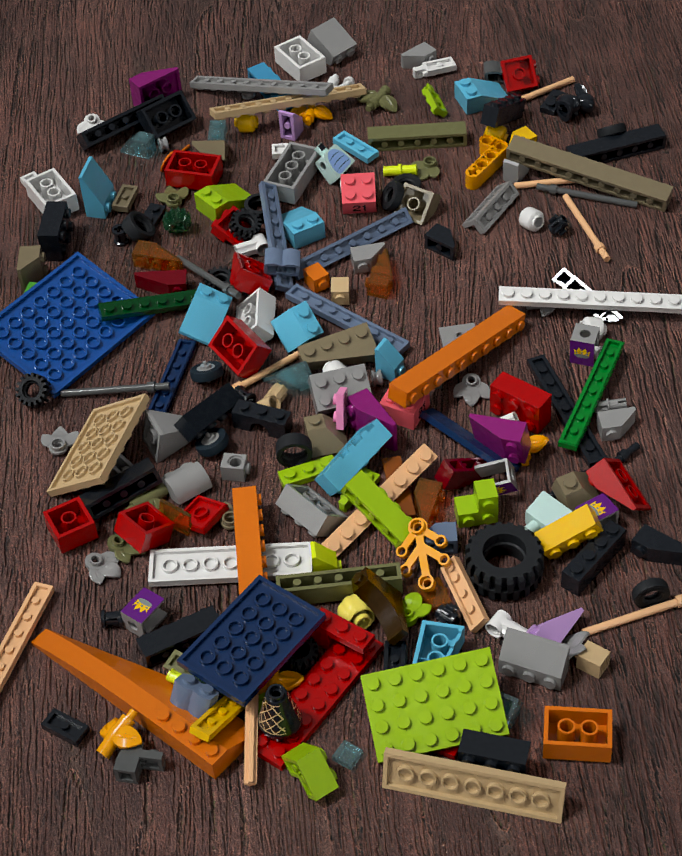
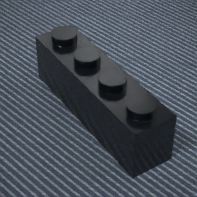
[480,93,526,128]
[174,382,243,442]
[79,457,162,521]
[561,520,627,596]
[136,605,219,669]

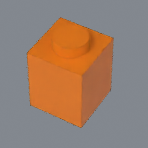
[303,262,330,293]

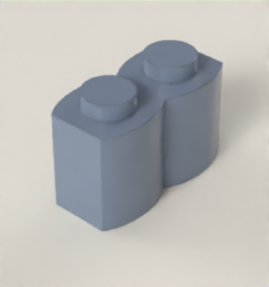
[264,247,300,276]
[170,673,219,719]

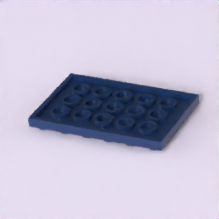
[176,575,326,708]

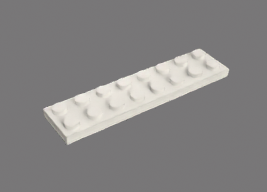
[148,541,313,587]

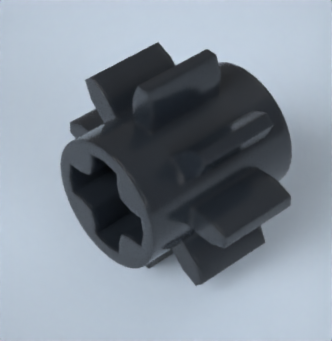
[548,214,569,236]
[435,603,461,625]

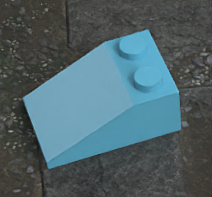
[454,78,508,115]
[78,156,117,219]
[281,206,326,249]
[178,283,233,346]

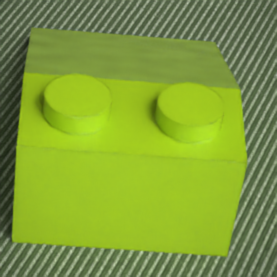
[194,183,251,221]

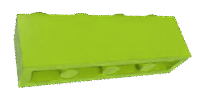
[341,470,418,549]

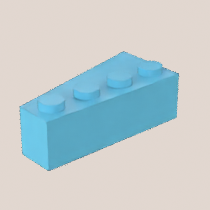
[314,418,392,497]
[412,620,465,664]

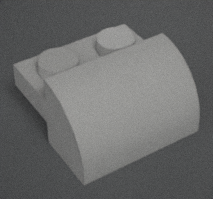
[161,461,213,505]

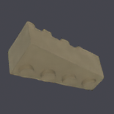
[297,322,377,371]

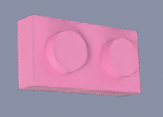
[333,387,348,430]

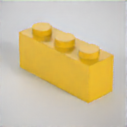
[534,504,604,560]

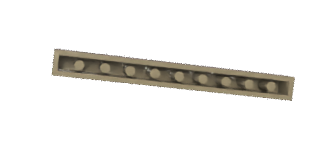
[506,135,674,212]

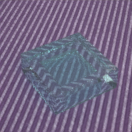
[332,740,363,770]

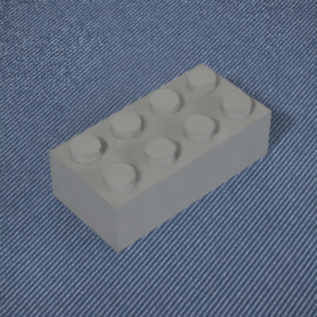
[264,141,321,204]

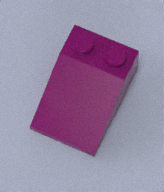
[129,67,182,106]
[346,388,398,451]
[469,413,532,464]

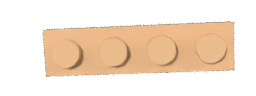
[440,556,490,633]

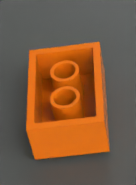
[543,706,612,763]

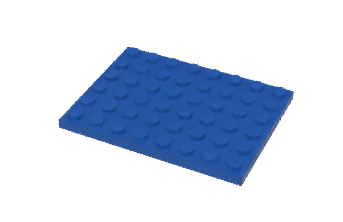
[0,251,156,399]

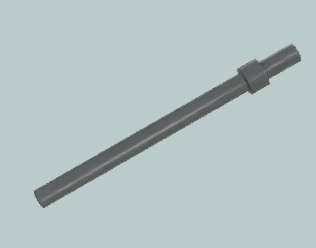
[536,183,638,208]
[175,255,242,299]
[60,381,171,397]

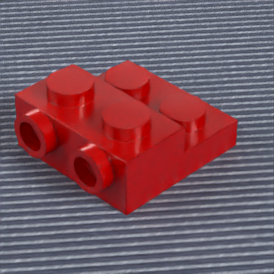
[500,55,540,93]
[210,205,251,245]

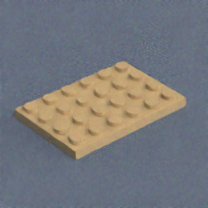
[47,393,150,497]

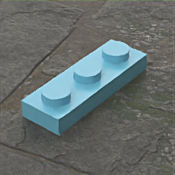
[333,131,379,164]

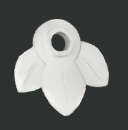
[77,113,104,134]

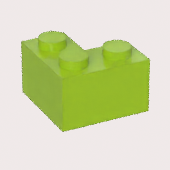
[454,478,499,528]
[281,742,339,801]

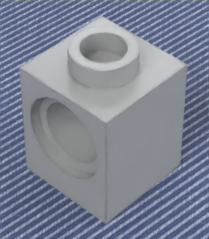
[220,453,251,482]

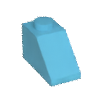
[374,338,406,381]

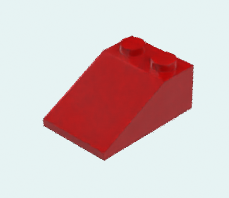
[230,251,273,296]
[586,458,651,511]

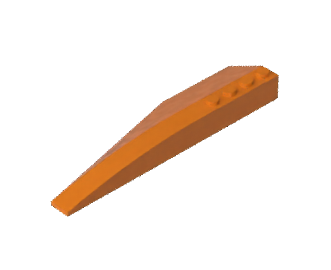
[31,629,245,779]

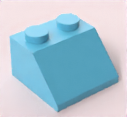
[270,301,324,353]

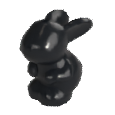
[556,83,595,122]

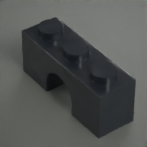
[231,399,293,439]

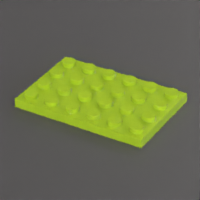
[360,647,510,764]

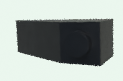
[630,524,682,566]

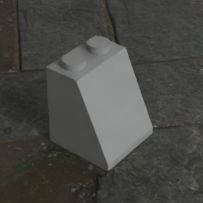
[307,17,357,66]

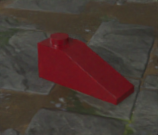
[134,269,189,294]
[434,457,487,490]

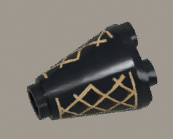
[258,684,303,742]

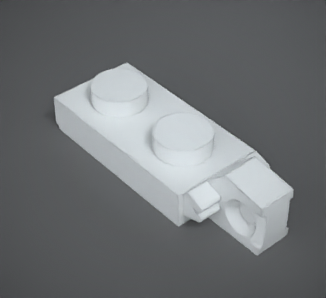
[412,56,457,79]

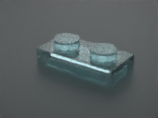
[207,120,227,141]

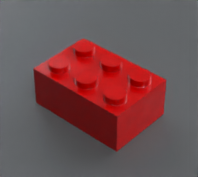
[164,150,224,190]
[208,315,272,378]
[490,371,552,434]

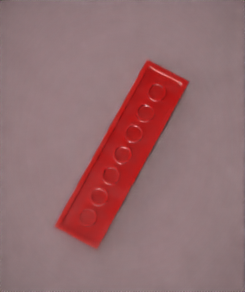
[258,639,384,771]

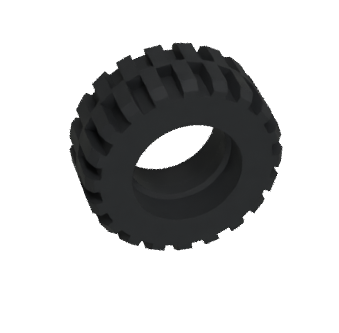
[465,522,544,602]

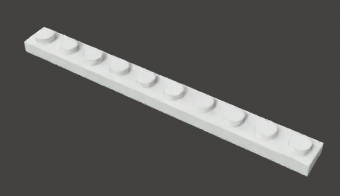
[498,286,682,314]

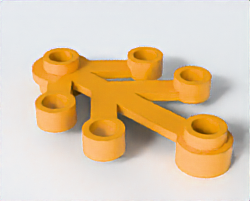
[396,518,452,592]

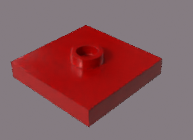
[174,495,229,535]

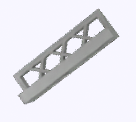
[462,181,519,235]

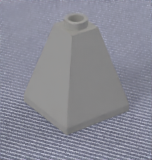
[142,410,194,463]

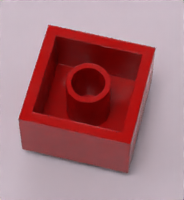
[43,496,99,554]
[114,501,175,554]

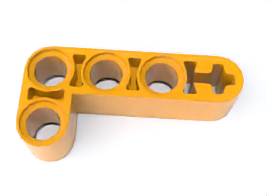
[465,135,508,190]

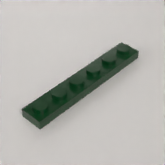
[98,289,197,322]

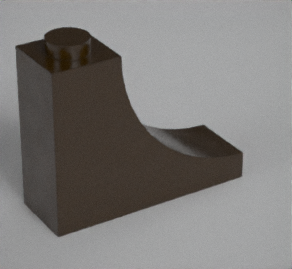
[351,567,409,646]

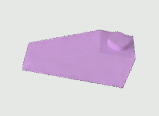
[526,608,584,643]

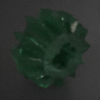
[162,206,192,235]

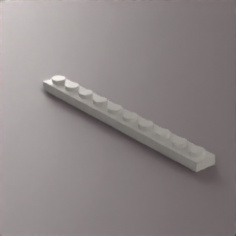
[189,76,334,97]

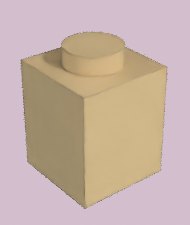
[331,277,350,305]
[575,640,611,679]

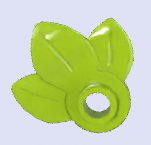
[403,592,432,627]

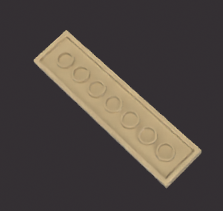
[382,747,567,824]

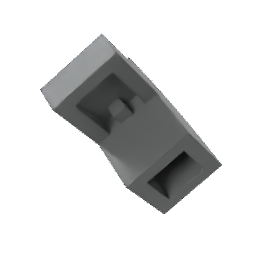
[113,742,166,784]

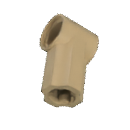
[257,383,288,409]

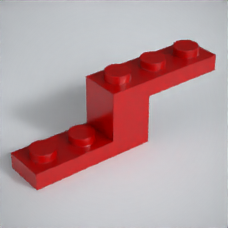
[309,607,375,655]

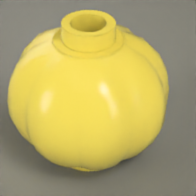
[337,594,376,629]

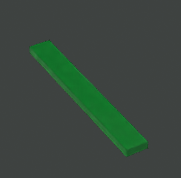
[558,338,625,451]

